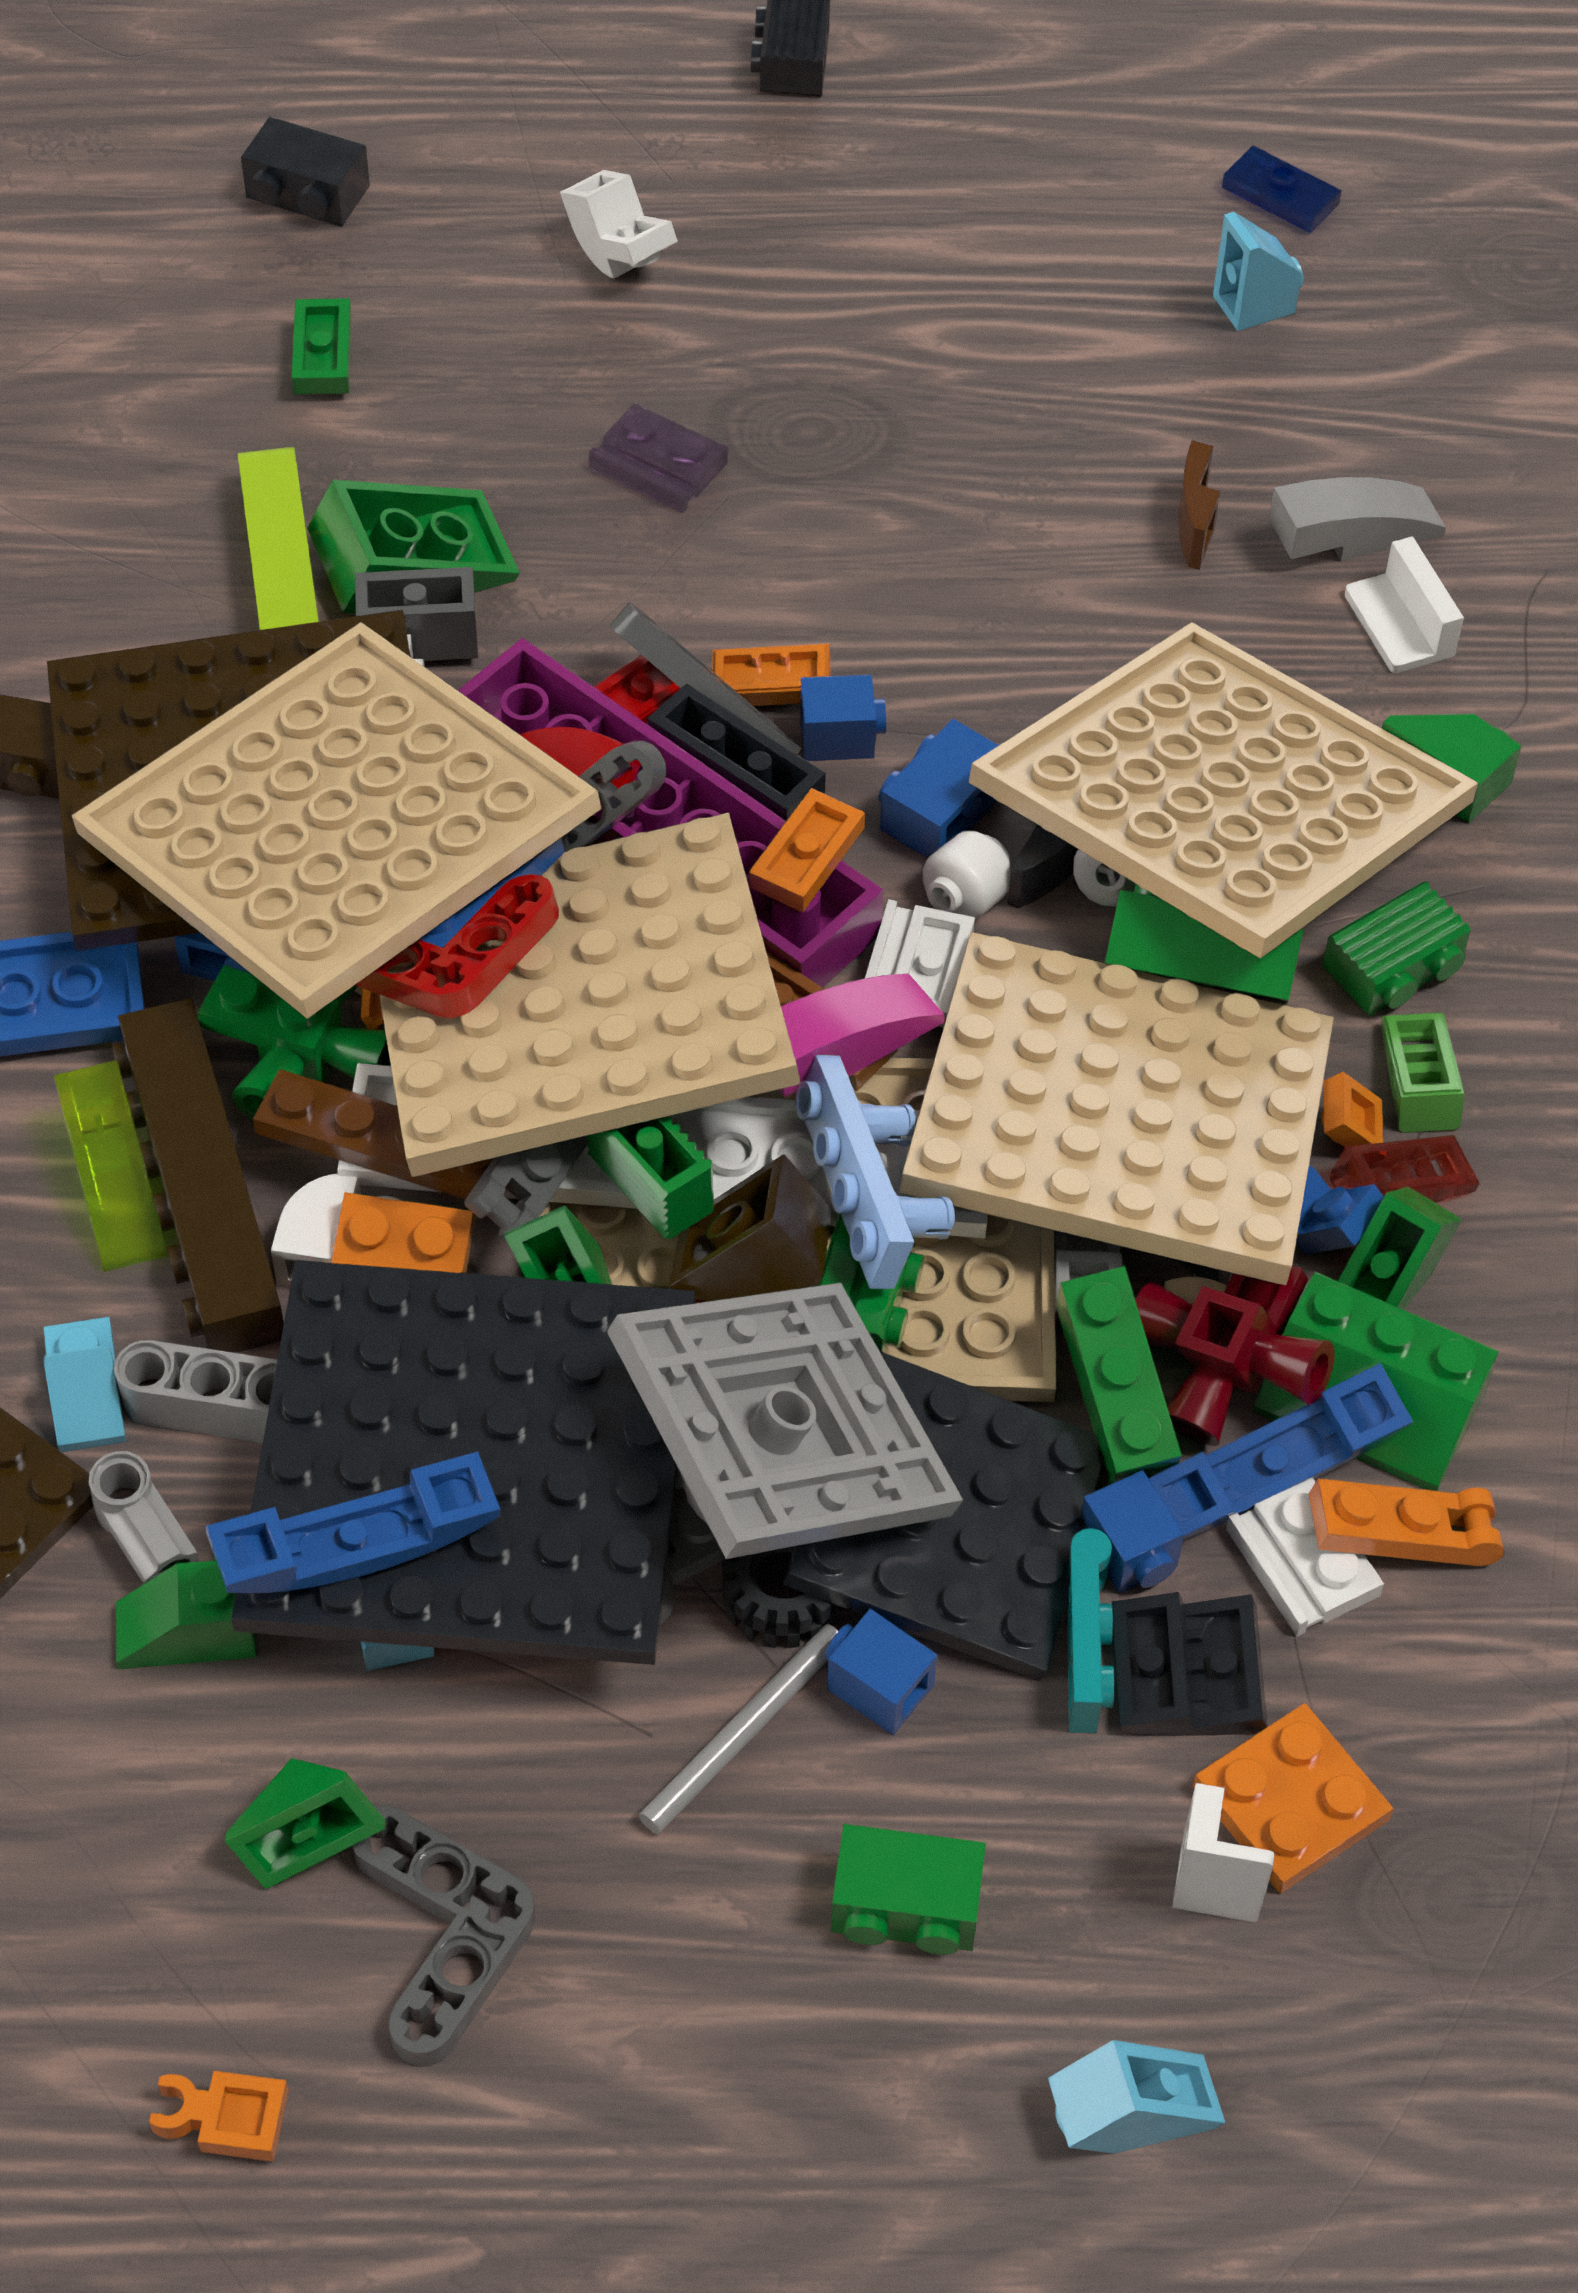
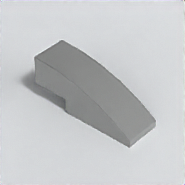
[1269,477,1446,561]

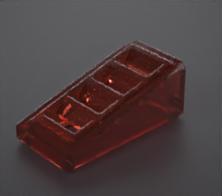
[1330,1135,1480,1203]

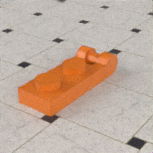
[1308,1478,1504,1566]

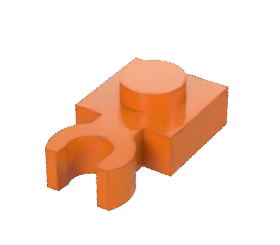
[149,2070,289,2162]

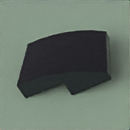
[1112,1592,1268,1736]

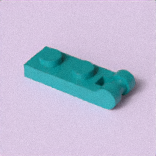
[1066,1528,1114,1733]

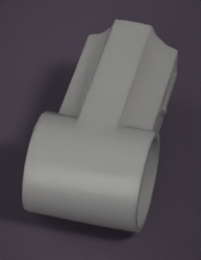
[89,1451,199,1584]

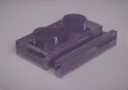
[589,403,728,513]

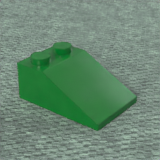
[307,479,520,614]

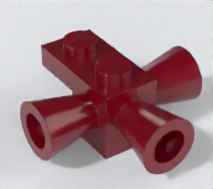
[1135,1265,1335,1446]

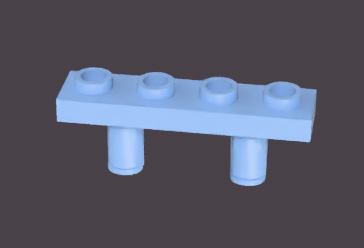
[796,1055,955,1289]

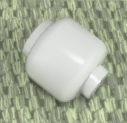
[923,831,1011,919]

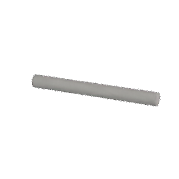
[639,1624,838,1835]

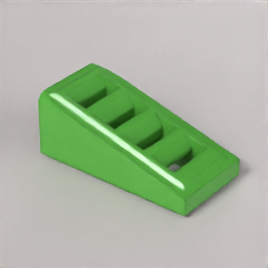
[1381,1012,1464,1133]

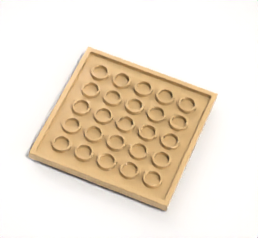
[72,622,601,1019]
[969,622,1478,958]
[380,813,801,1177]
[898,932,1334,1285]

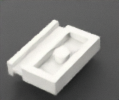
[865,899,975,1028]
[1226,1478,1384,1637]

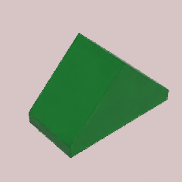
[504,1205,612,1284]
[225,1758,386,1890]

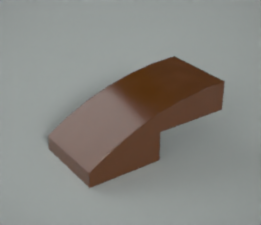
[1178,440,1220,570]

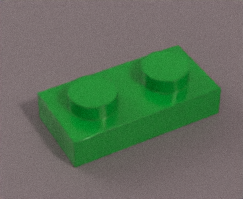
[292,298,352,394]

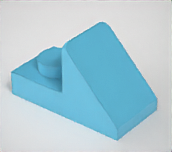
[43,1317,126,1452]

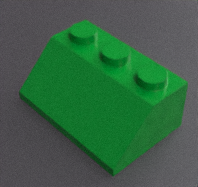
[1253,1272,1499,1491]

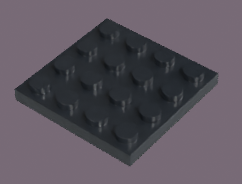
[782,1351,1103,1681]

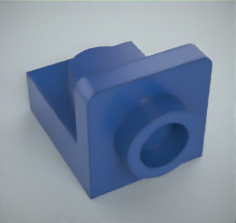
[1296,1166,1384,1255]

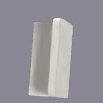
[1345,536,1464,673]
[1172,1783,1274,1922]

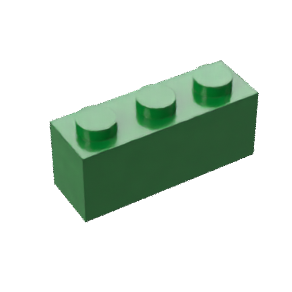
[1105,884,1304,1002]
[1055,1266,1182,1485]

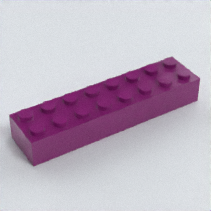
[457,638,884,987]

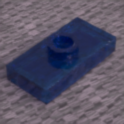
[1222,145,1342,233]

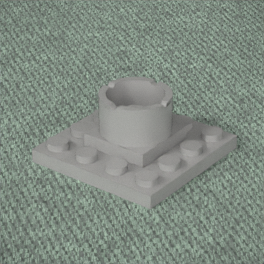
[607,1283,963,1559]

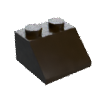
[668,1154,832,1301]

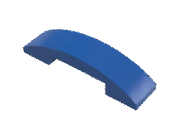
[1148,1363,1413,1540]
[206,1452,501,1593]

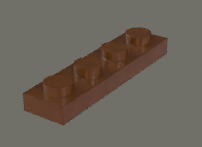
[253,1069,493,1200]

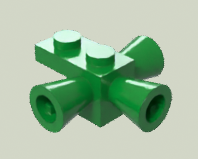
[197,965,391,1120]

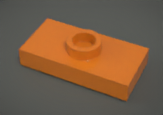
[712,643,831,706]

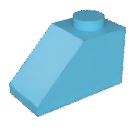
[1213,212,1303,331]
[1048,2040,1226,2154]

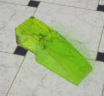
[53,1060,167,1272]

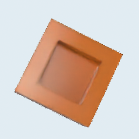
[1321,1071,1383,1160]

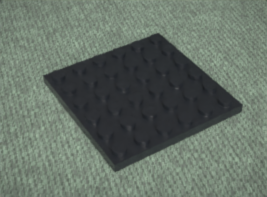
[231,1260,695,1665]

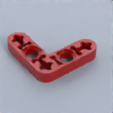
[355,874,559,1018]

